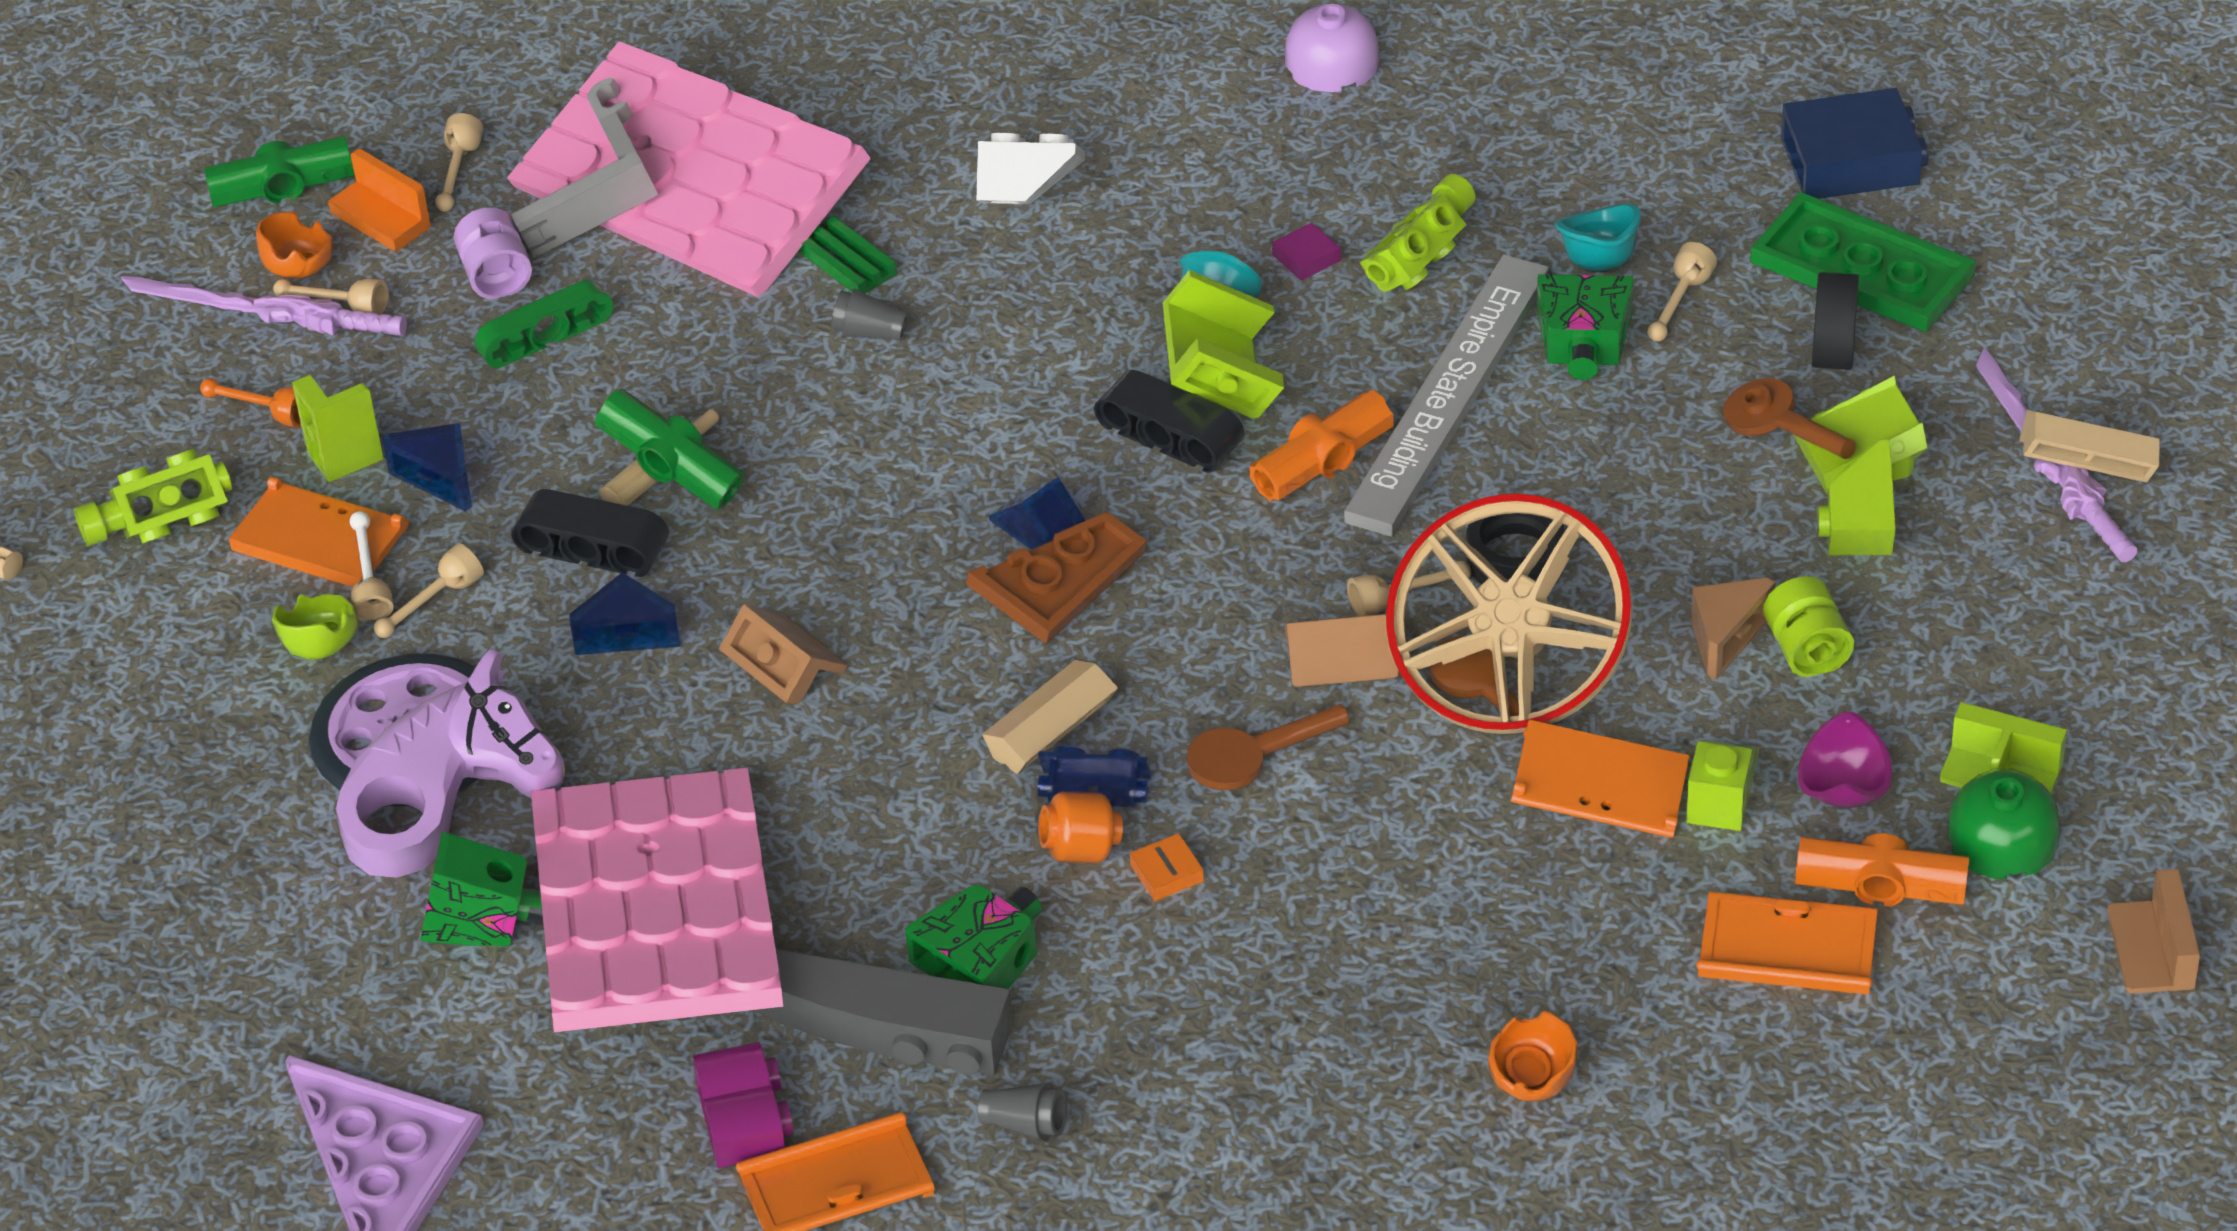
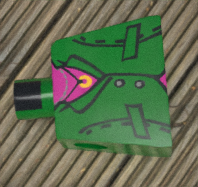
[1537,274,1633,380]
[420,832,543,946]
[905,885,1042,989]

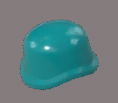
[1554,203,1641,271]
[1179,251,1262,298]

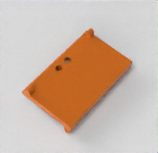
[229,476,409,587]
[1511,720,1689,838]
[1696,891,1878,994]
[736,1112,935,1231]

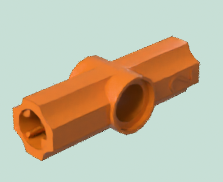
[1249,389,1394,502]
[1795,833,1969,907]

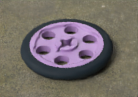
[309,654,478,806]

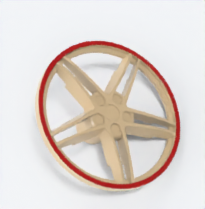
[1386,494,1633,734]

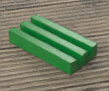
[798,216,897,294]

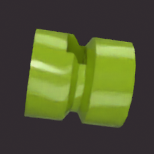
[1763,576,1854,677]

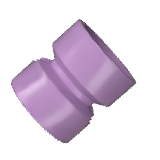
[453,208,532,299]

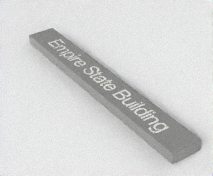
[1344,254,1549,537]

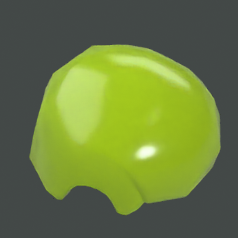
[272,594,358,661]

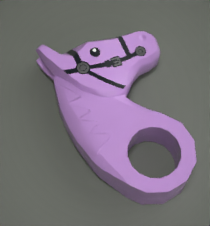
[336,649,565,878]

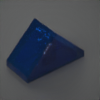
[382,423,472,512]
[989,477,1086,550]
[569,572,680,655]

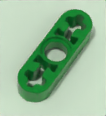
[474,280,613,369]

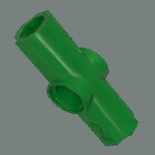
[204,136,355,207]
[594,388,745,510]

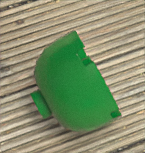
[1947,769,2060,879]

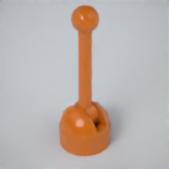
[200,378,301,429]

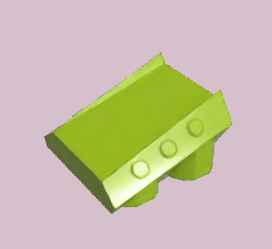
[1793,375,1927,495]

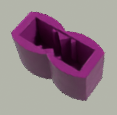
[692,1042,793,1169]

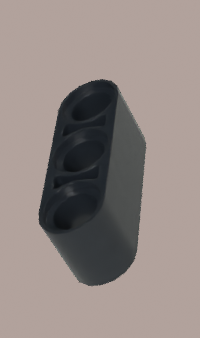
[1094,370,1245,473]
[511,489,669,577]

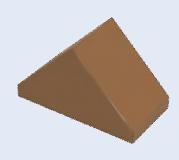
[1691,577,1776,680]

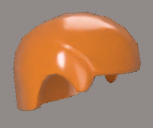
[256,211,333,279]
[1488,1011,1578,1102]

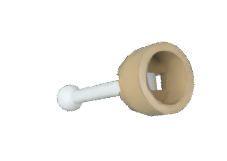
[350,511,394,621]

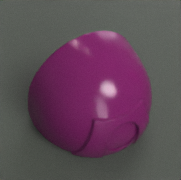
[1798,712,1892,808]

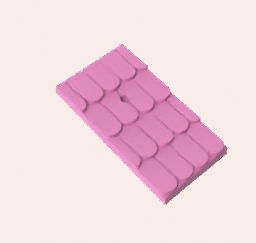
[507,41,871,297]
[531,767,783,1032]

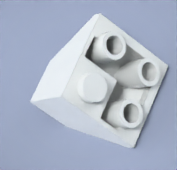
[977,133,1086,204]

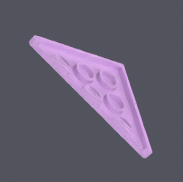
[285,1055,484,1231]

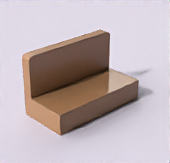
[719,604,848,705]
[1284,614,1398,687]
[2107,869,2200,993]

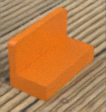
[328,148,431,252]

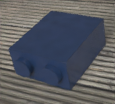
[1781,88,1928,199]

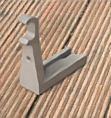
[511,78,659,257]

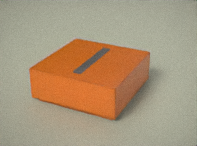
[1129,833,1204,901]

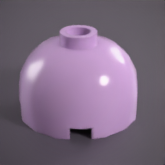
[1285,3,1380,92]

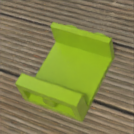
[1162,270,1284,418]

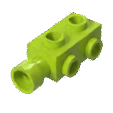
[1359,174,1476,292]
[73,449,232,547]

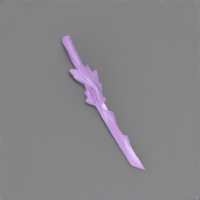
[121,276,407,336]
[1976,348,2137,562]

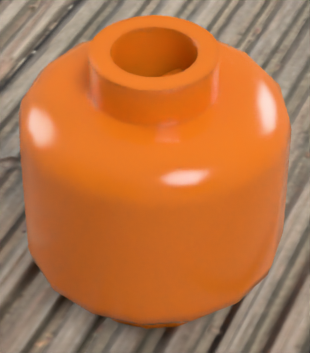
[1038,791,1123,863]

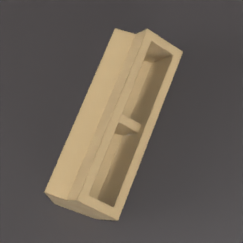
[2019,410,2159,483]
[982,660,1118,774]

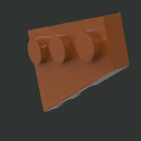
[966,512,1147,644]

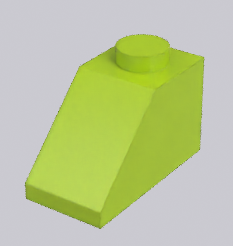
[1817,440,1896,555]
[1687,739,1759,831]

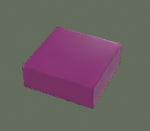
[1272,223,1341,281]

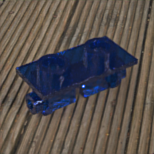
[1037,746,1152,808]

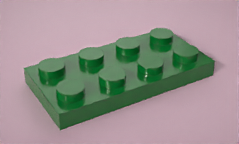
[1750,192,1976,333]

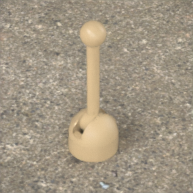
[435,113,484,212]
[1647,242,1717,342]
[273,278,389,315]
[374,543,484,638]
[1347,561,1472,616]

